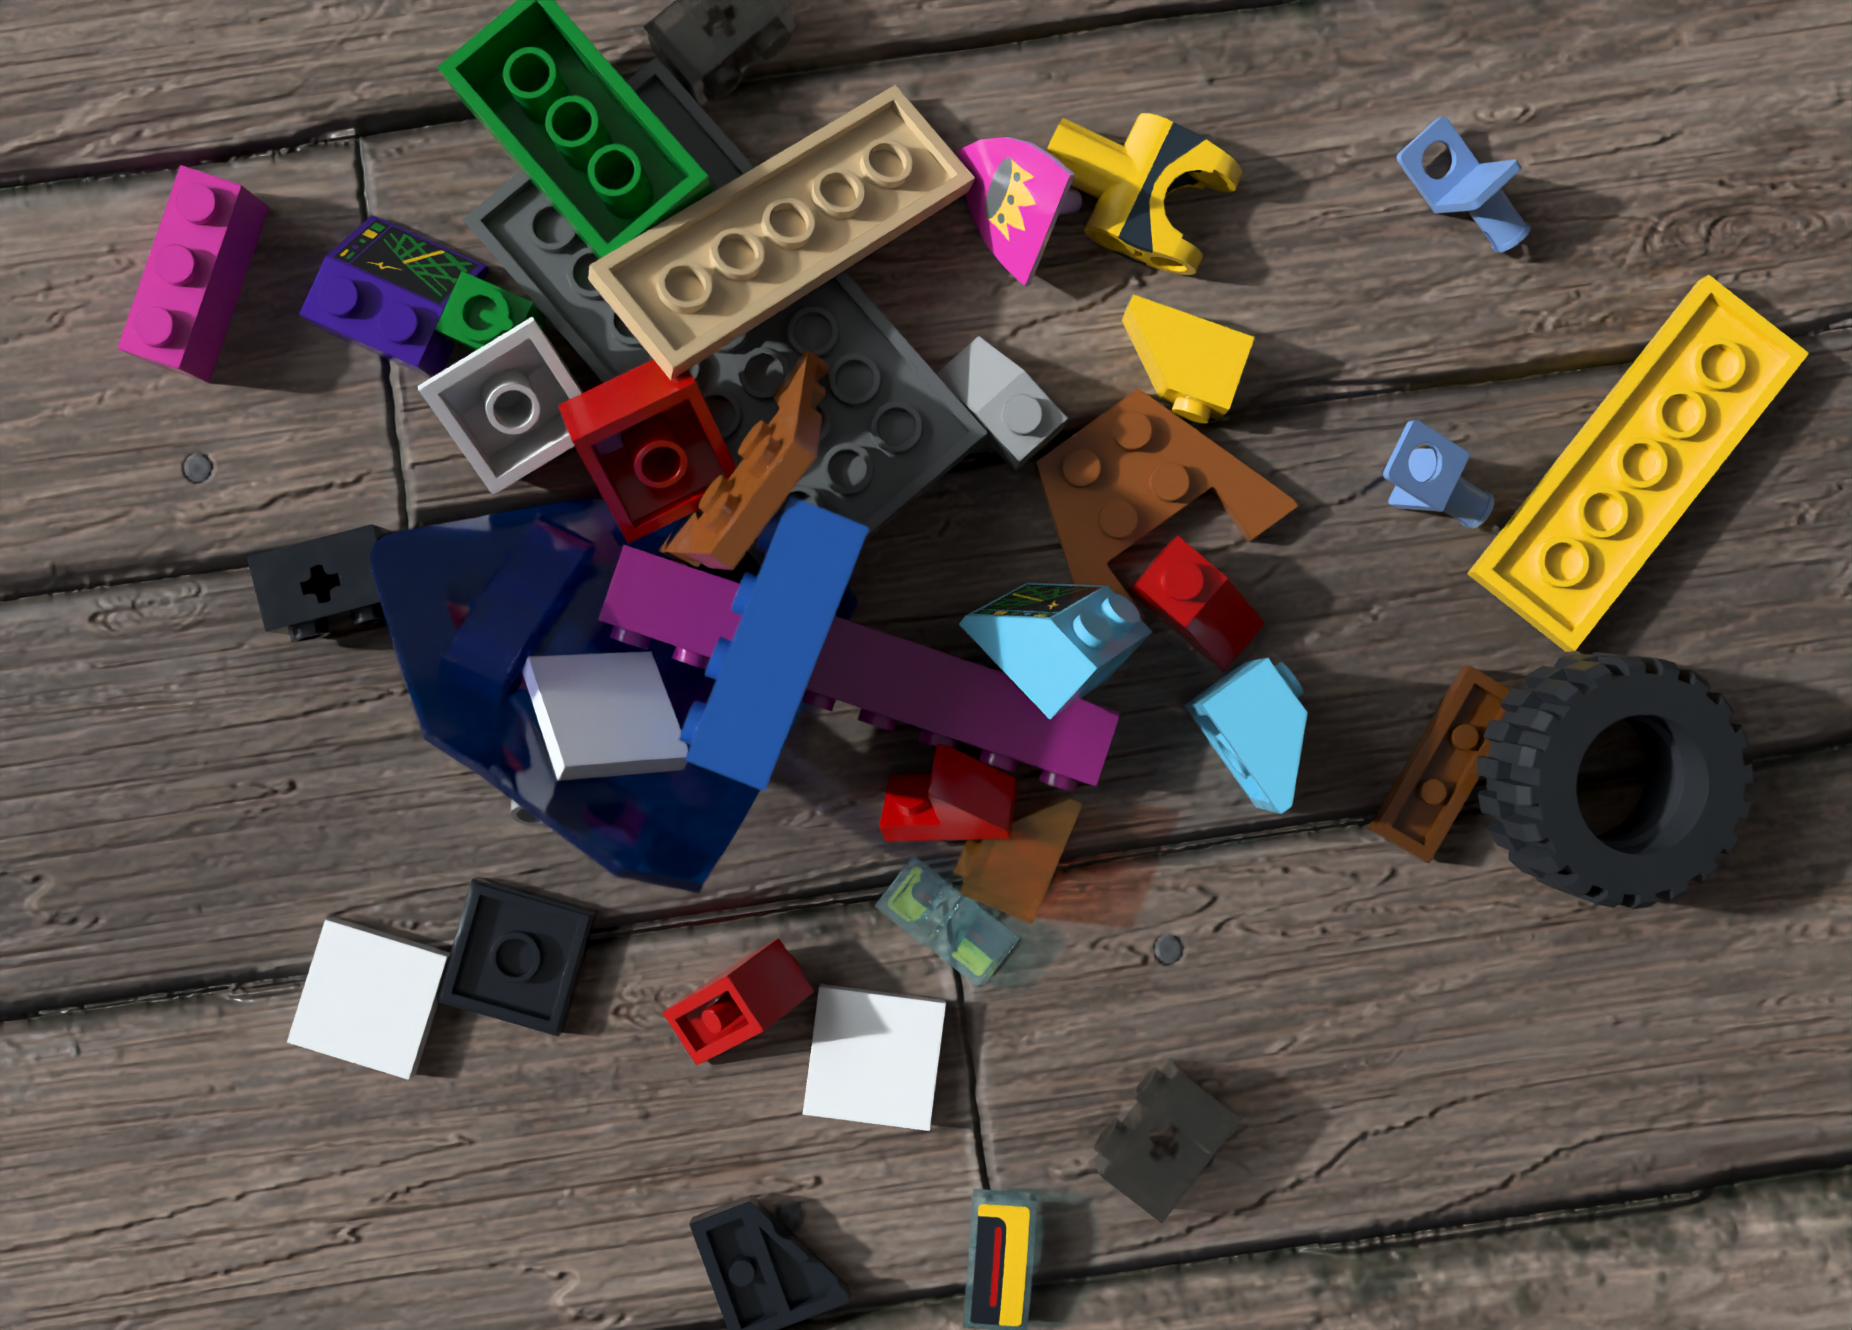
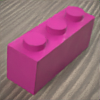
[117,165,269,383]

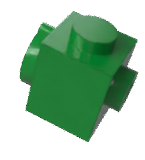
[435,271,547,353]

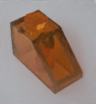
[953,796,1083,924]

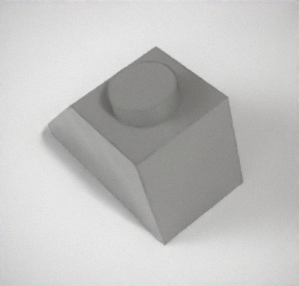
[936,336,1068,472]

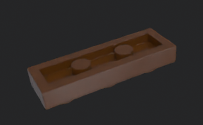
[1368,666,1511,864]

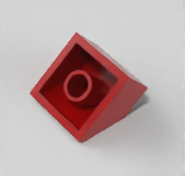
[558,359,737,544]

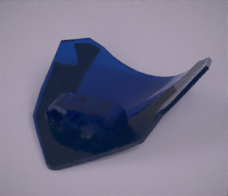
[370,499,858,893]

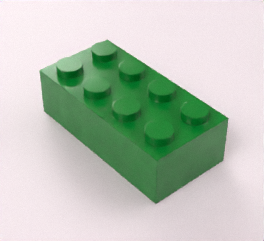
[437,0,715,259]

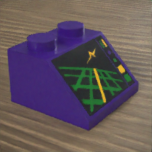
[299,215,489,378]

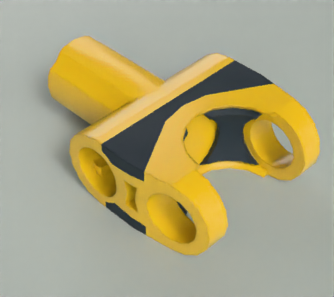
[1046,113,1243,275]

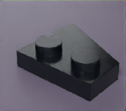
[689,1195,852,1330]

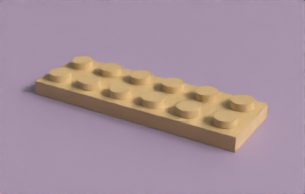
[588,85,975,380]

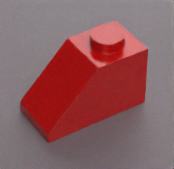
[1127,536,1265,672]
[662,938,814,1066]

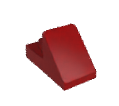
[879,744,1018,842]

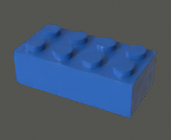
[679,496,869,791]

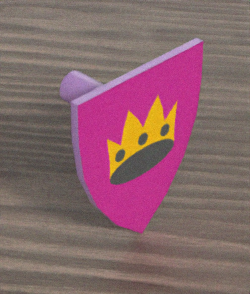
[957,137,1082,286]

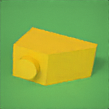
[1122,294,1255,423]

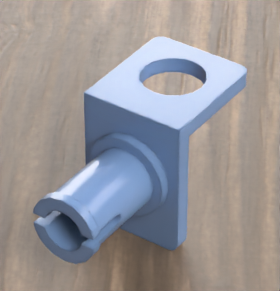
[1397,117,1531,253]
[1383,420,1494,529]

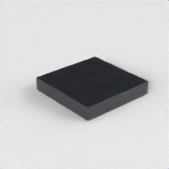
[436,877,598,1037]

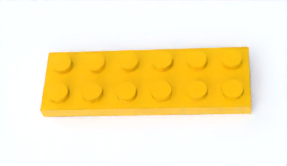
[1467,275,1809,652]

